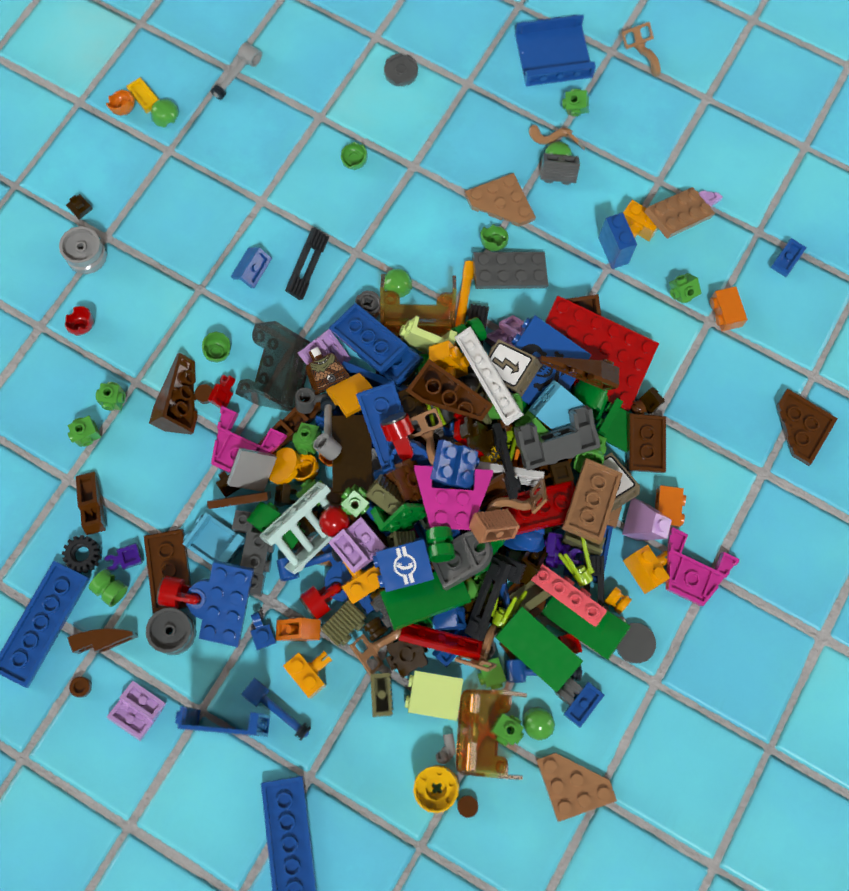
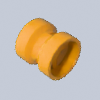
[604,587,632,615]

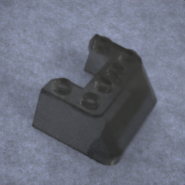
[235,321,310,411]

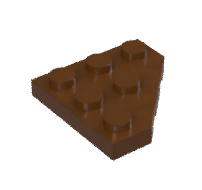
[776,389,838,466]

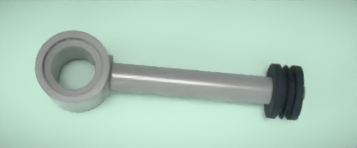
[211,42,262,100]
[313,396,342,460]

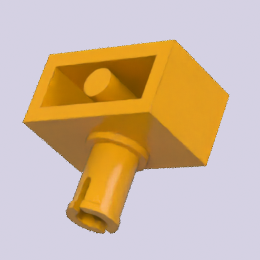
[623,200,658,241]
[429,340,469,378]
[623,545,670,594]
[341,561,381,604]
[283,651,332,699]

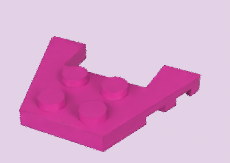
[211,406,287,473]
[414,465,493,530]
[666,527,740,606]

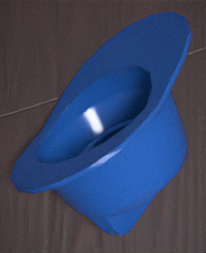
[503,528,545,552]

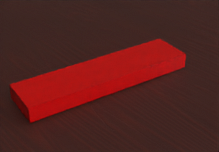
[399,624,483,661]

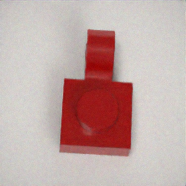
[208,375,236,409]

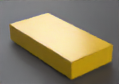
[126,77,159,113]

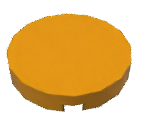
[269,447,301,485]

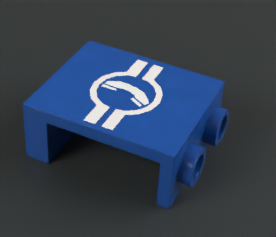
[372,537,434,592]

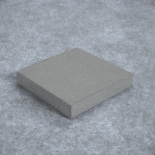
[227,448,277,492]

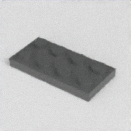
[472,252,548,289]

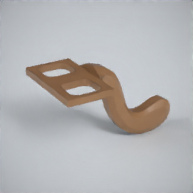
[621,21,661,77]
[529,125,585,150]
[409,407,443,466]
[486,478,547,514]
[454,624,502,672]
[350,628,402,675]

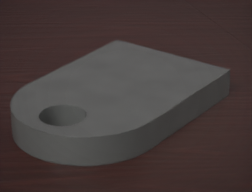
[432,532,493,590]

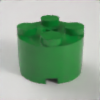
[570,380,608,423]

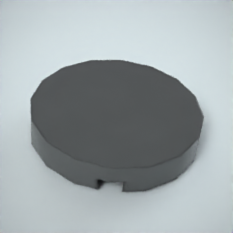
[384,53,418,86]
[616,623,656,664]

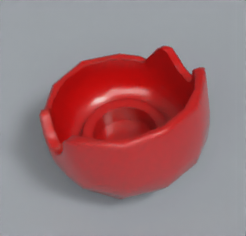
[64,306,94,336]
[319,505,350,537]

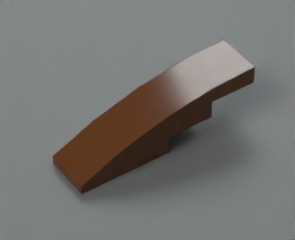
[258,400,322,454]

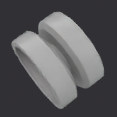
[59,226,107,274]

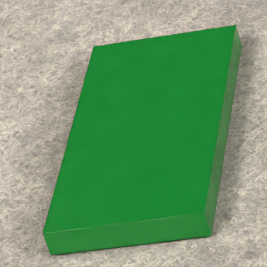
[380,572,471,631]
[541,596,631,660]
[495,606,583,692]

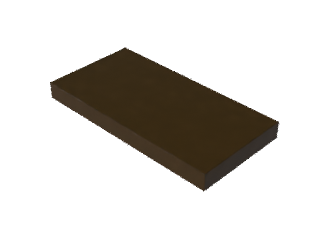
[332,415,373,493]

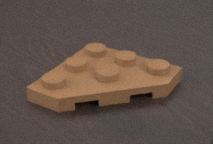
[465,173,536,227]
[536,753,617,822]

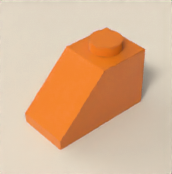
[276,618,321,641]

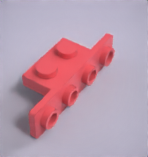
[531,564,607,627]

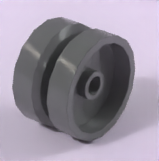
[146,608,196,655]

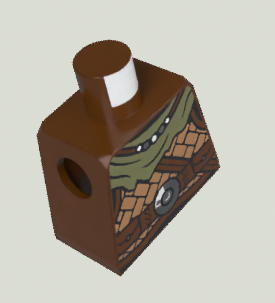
[305,347,350,395]

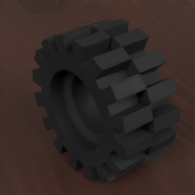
[62,535,102,573]

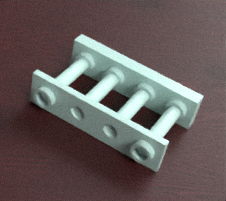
[259,482,351,574]

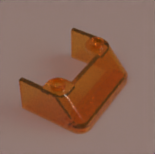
[380,274,457,338]
[456,690,527,780]

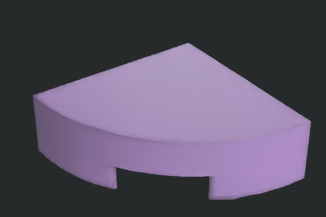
[699,191,723,207]

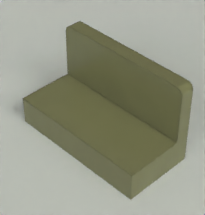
[562,531,606,556]
[509,580,551,612]

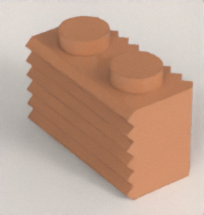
[469,509,520,543]

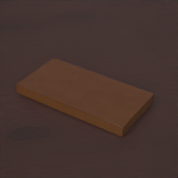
[144,529,191,614]

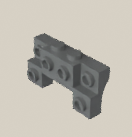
[514,405,600,471]
[232,510,275,597]

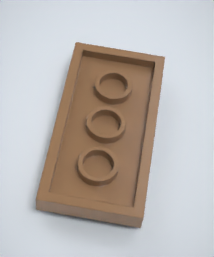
[644,187,715,239]
[562,458,623,544]

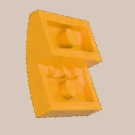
[326,373,373,418]

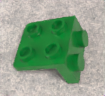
[596,398,630,453]
[370,503,426,532]

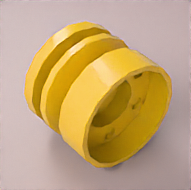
[413,765,460,813]

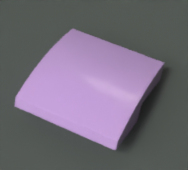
[485,315,524,346]
[298,329,351,365]
[328,517,387,573]
[107,681,166,741]

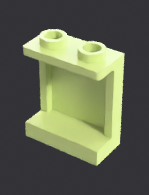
[399,316,458,354]
[405,671,463,721]

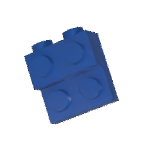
[430,440,480,490]

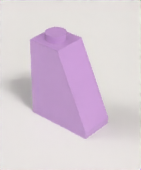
[622,498,672,541]

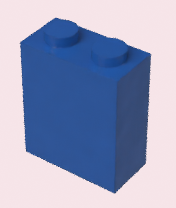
[598,212,637,269]

